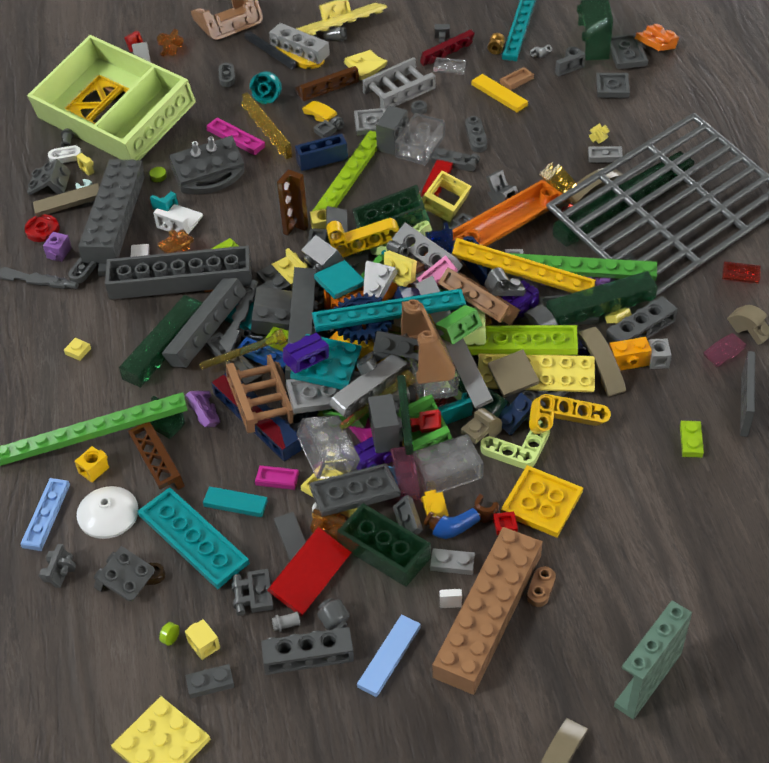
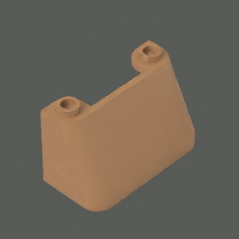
[191,0,263,40]
[401,300,455,384]

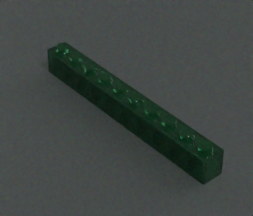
[553,151,695,247]

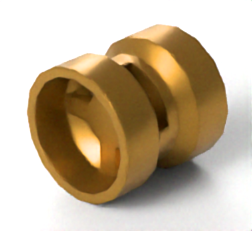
[488,33,505,55]

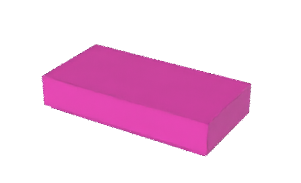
[255,465,299,490]

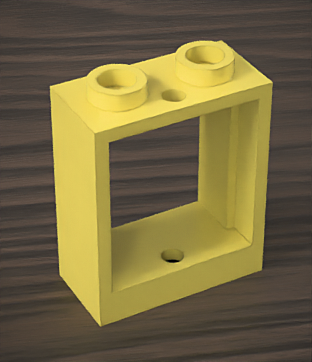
[420,171,471,222]

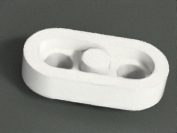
[48,146,81,163]

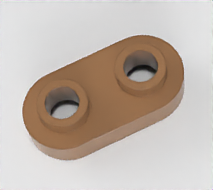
[527,566,556,607]

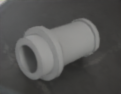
[272,612,300,632]

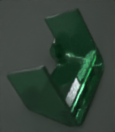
[577,0,613,60]

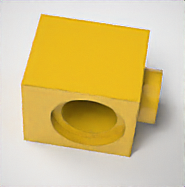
[75,446,109,482]

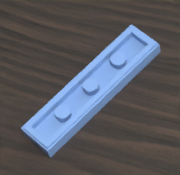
[20,478,70,551]
[357,614,421,697]

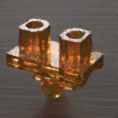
[157,28,184,56]
[158,229,194,254]
[310,509,349,541]

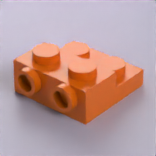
[635,24,679,51]

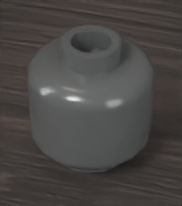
[317,598,350,630]

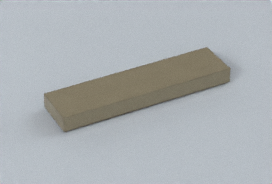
[33,183,99,217]

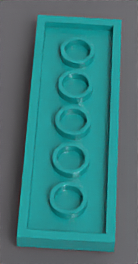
[138,487,250,590]

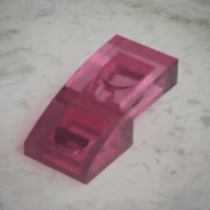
[703,333,747,367]

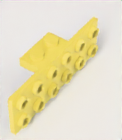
[297,0,387,35]
[478,354,595,392]

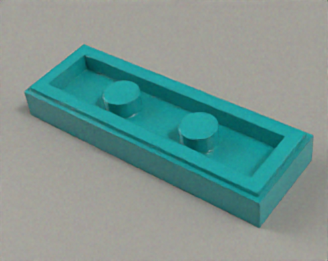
[203,486,268,518]

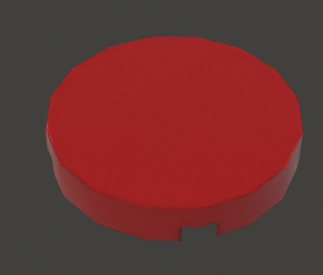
[25,214,60,242]

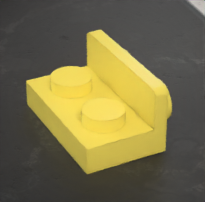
[271,248,309,289]
[384,250,417,287]

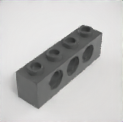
[606,296,678,345]
[261,627,354,675]

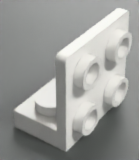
[153,204,203,237]

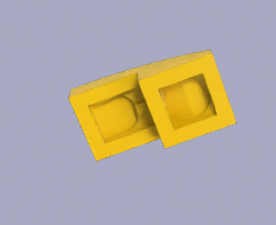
[302,101,337,122]

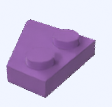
[185,391,220,427]

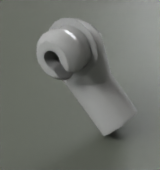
[530,45,552,58]

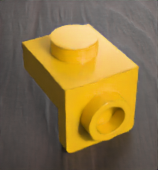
[420,489,449,517]

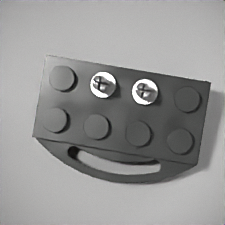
[169,136,244,195]

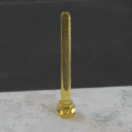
[199,329,287,369]
[339,370,415,430]

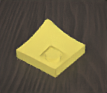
[344,50,387,81]

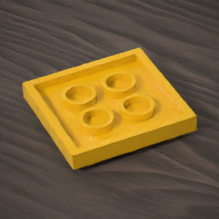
[500,465,583,538]

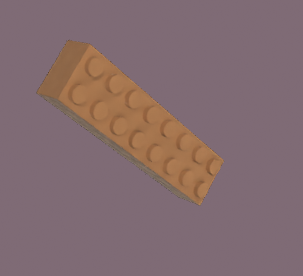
[432,527,543,695]

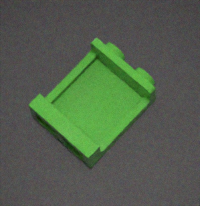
[398,394,453,457]

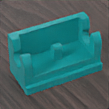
[438,392,473,424]

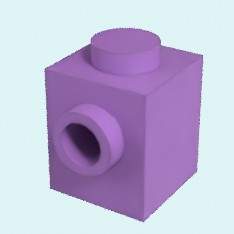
[43,232,72,262]

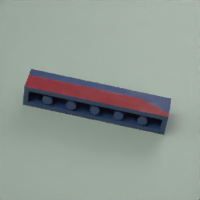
[211,373,303,462]

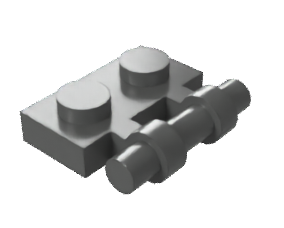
[232,569,274,616]

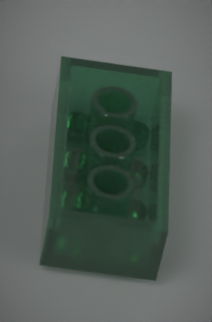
[352,185,430,236]
[337,503,431,587]

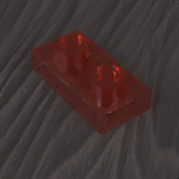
[722,261,761,283]

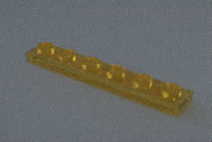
[241,92,292,159]

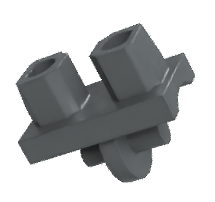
[39,544,76,588]

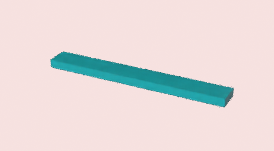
[502,0,536,61]
[312,289,466,332]

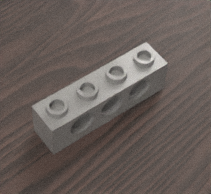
[269,23,330,64]
[392,223,463,272]

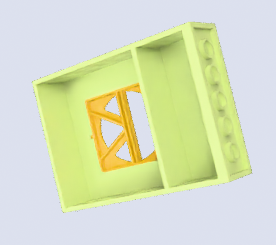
[27,35,196,160]

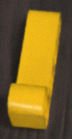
[326,218,399,257]
[529,394,611,434]

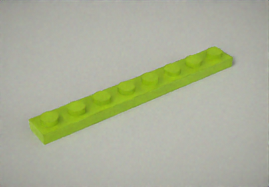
[313,130,377,211]

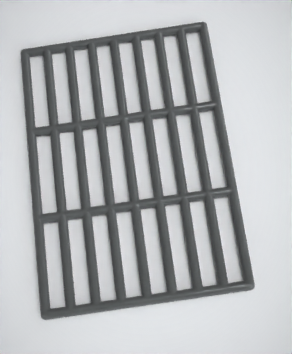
[546,113,769,301]

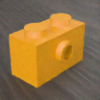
[609,337,652,371]

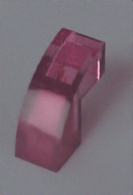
[390,446,421,501]

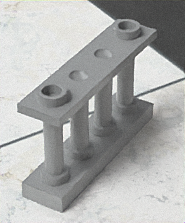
[362,57,436,110]

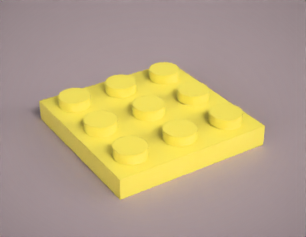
[111,696,211,763]

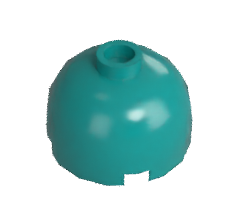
[249,71,282,104]

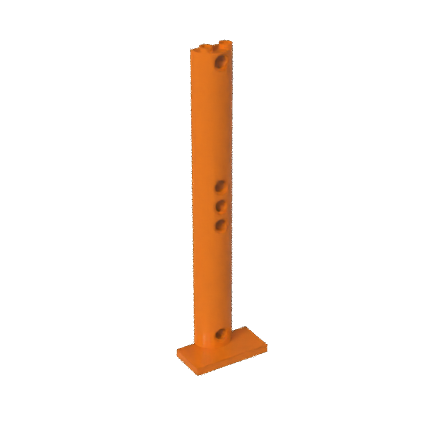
[324,180,566,330]

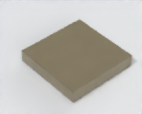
[488,350,539,398]

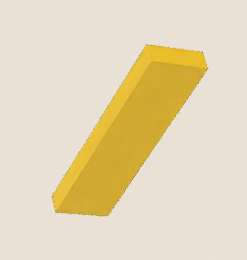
[471,74,528,112]

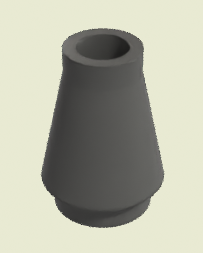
[324,26,347,41]

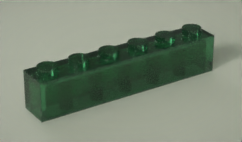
[546,271,658,325]
[119,295,203,388]

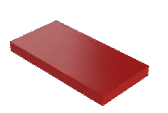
[267,527,352,617]

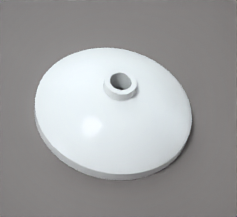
[77,486,139,539]

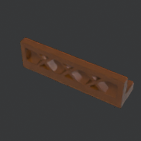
[295,66,359,101]
[277,169,309,236]
[128,422,185,490]

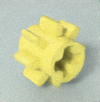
[589,123,609,144]

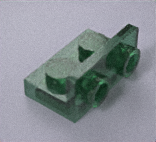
[150,396,185,439]

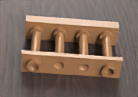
[438,267,520,325]
[226,354,295,434]

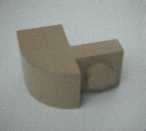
[727,305,769,345]
[461,408,502,444]

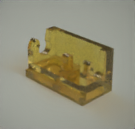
[539,162,577,193]

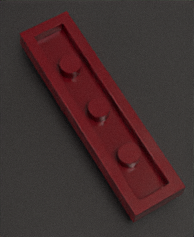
[420,29,475,66]

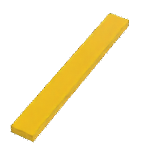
[451,238,596,298]

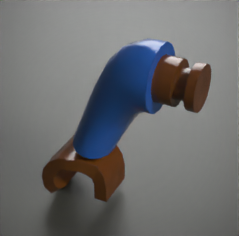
[423,494,499,539]

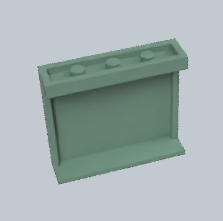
[614,601,692,720]

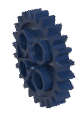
[334,293,394,345]

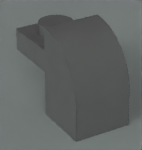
[486,170,518,205]
[518,305,558,325]

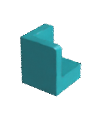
[150,191,178,211]

